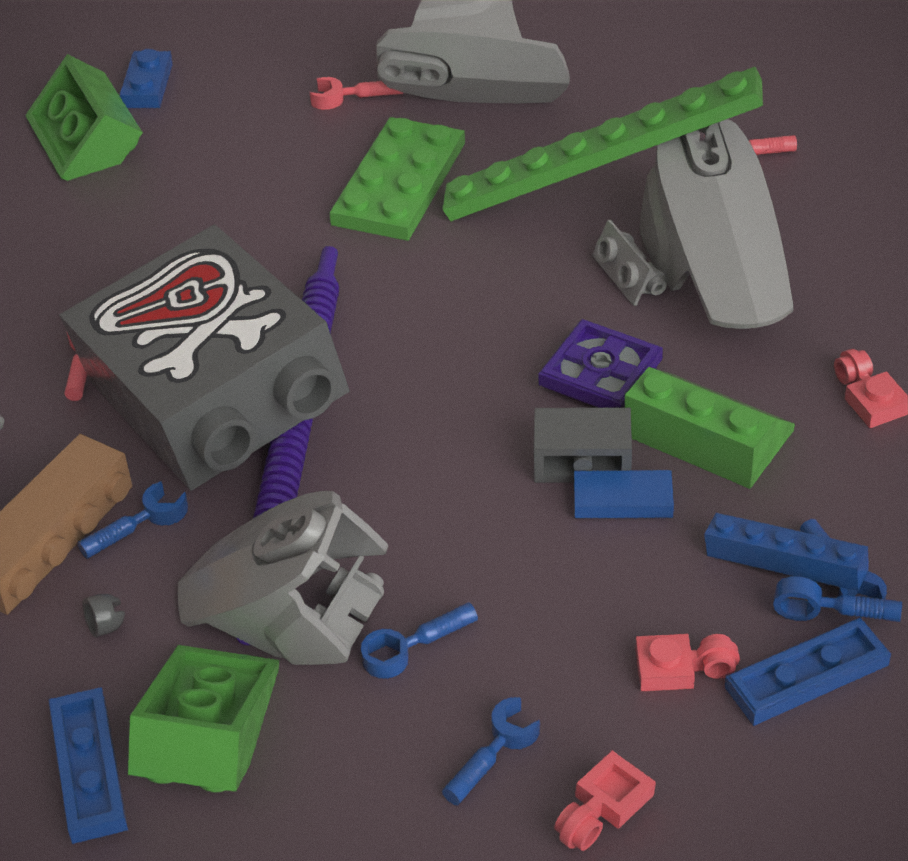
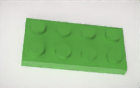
[330,117,465,241]

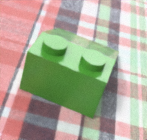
[128,645,279,792]

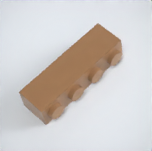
[0,434,133,615]

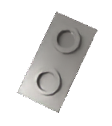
[592,220,667,306]
[315,556,384,651]

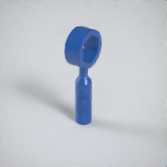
[773,576,903,622]
[361,602,478,679]

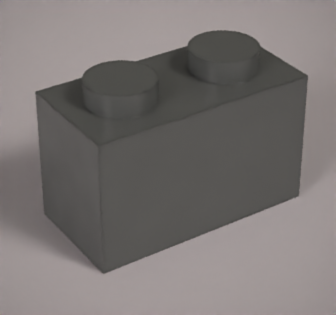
[534,408,632,483]

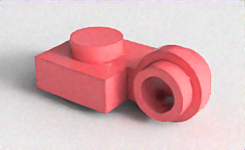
[834,348,908,428]
[635,634,740,692]
[554,750,656,851]

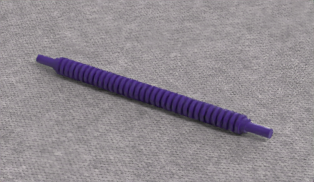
[237,246,340,645]

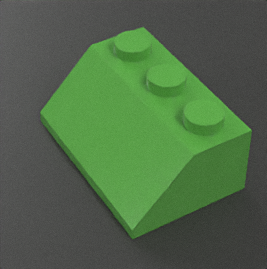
[25,54,143,181]
[625,367,795,489]

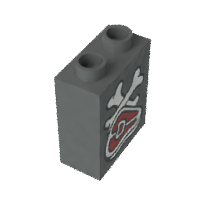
[59,224,350,491]

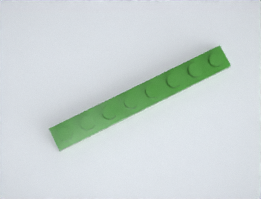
[443,67,763,221]

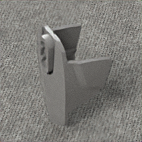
[376,0,570,103]
[178,491,388,665]

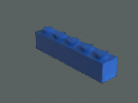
[704,513,869,591]

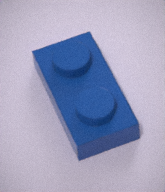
[120,49,173,108]

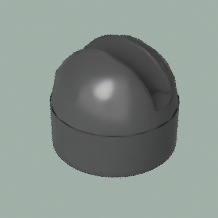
[83,594,125,638]

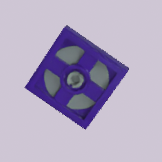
[538,319,663,408]

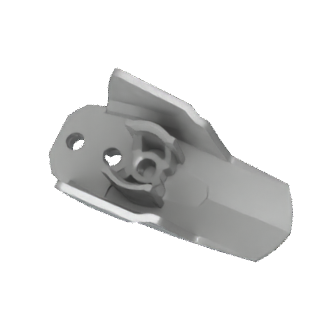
[639,119,793,329]

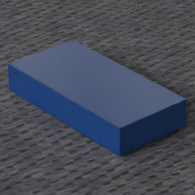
[574,470,674,518]

